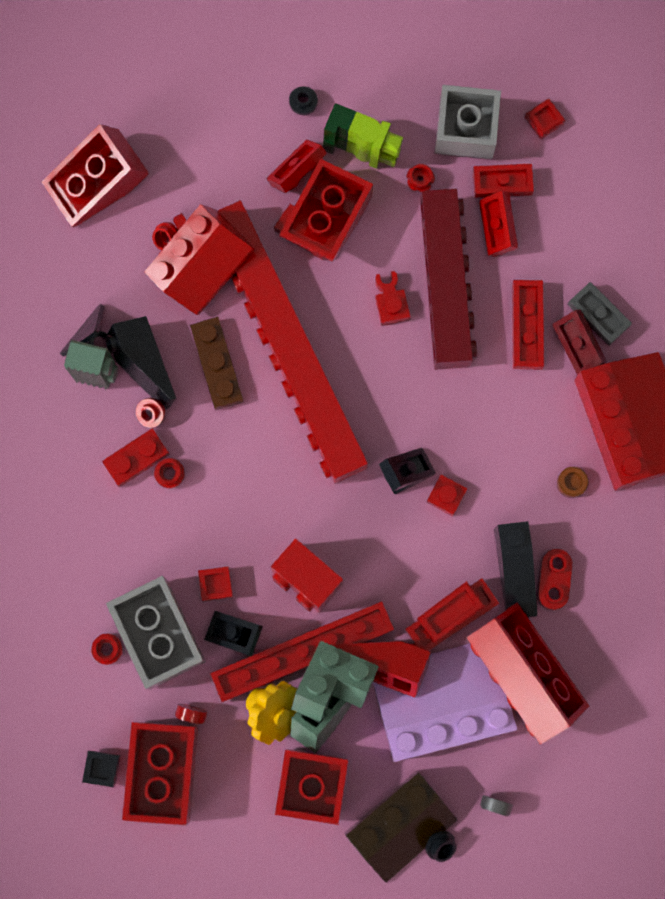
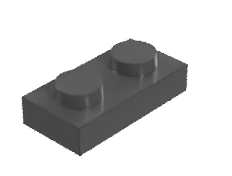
[567,282,632,346]

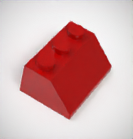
[144,204,255,315]

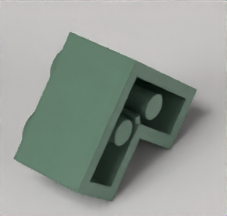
[291,641,379,722]

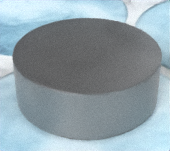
[480,795,513,817]

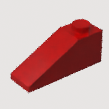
[332,641,431,698]

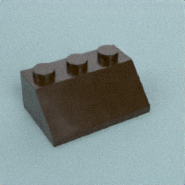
[345,771,457,883]

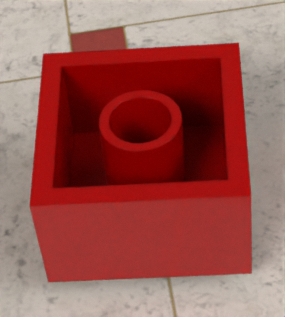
[270,538,343,612]
[275,749,348,825]

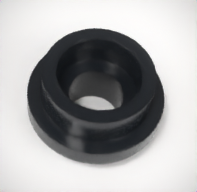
[289,86,318,115]
[425,831,456,862]

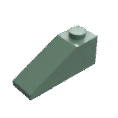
[290,696,352,753]

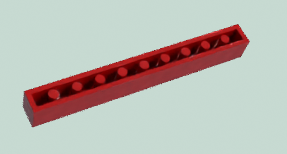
[217,200,368,484]

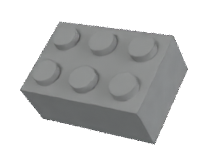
[106,576,206,690]

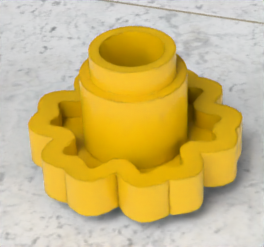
[246,681,297,745]

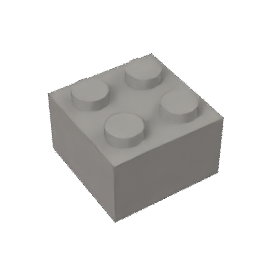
[435,85,501,159]

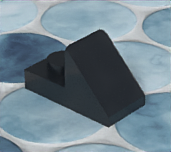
[379,447,436,494]
[204,611,263,656]

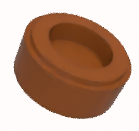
[557,467,589,498]

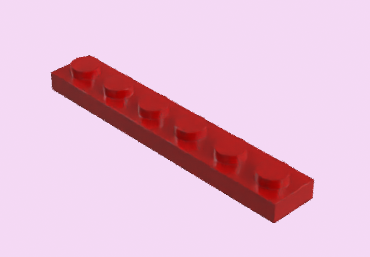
[210,601,394,703]

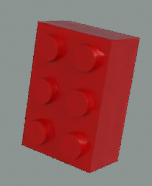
[122,722,198,825]

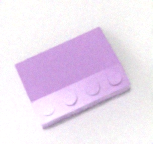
[373,644,517,762]

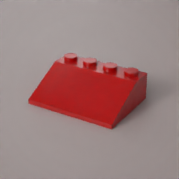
[574,352,665,491]

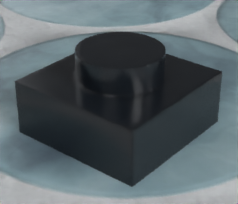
[82,750,121,788]

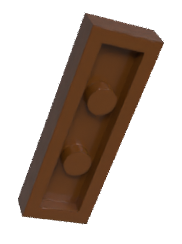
[190,317,244,411]

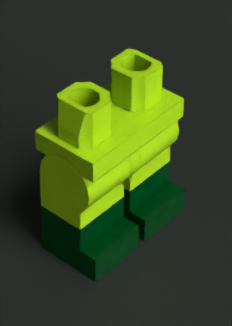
[323,103,403,169]

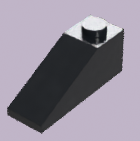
[105,316,176,409]
[494,521,538,617]

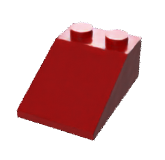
[42,124,150,227]
[279,158,373,262]

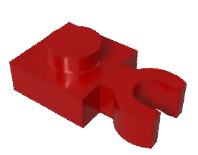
[375,271,410,326]

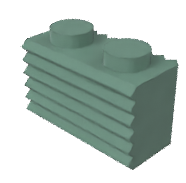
[64,340,118,390]

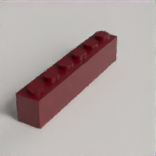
[420,189,477,370]

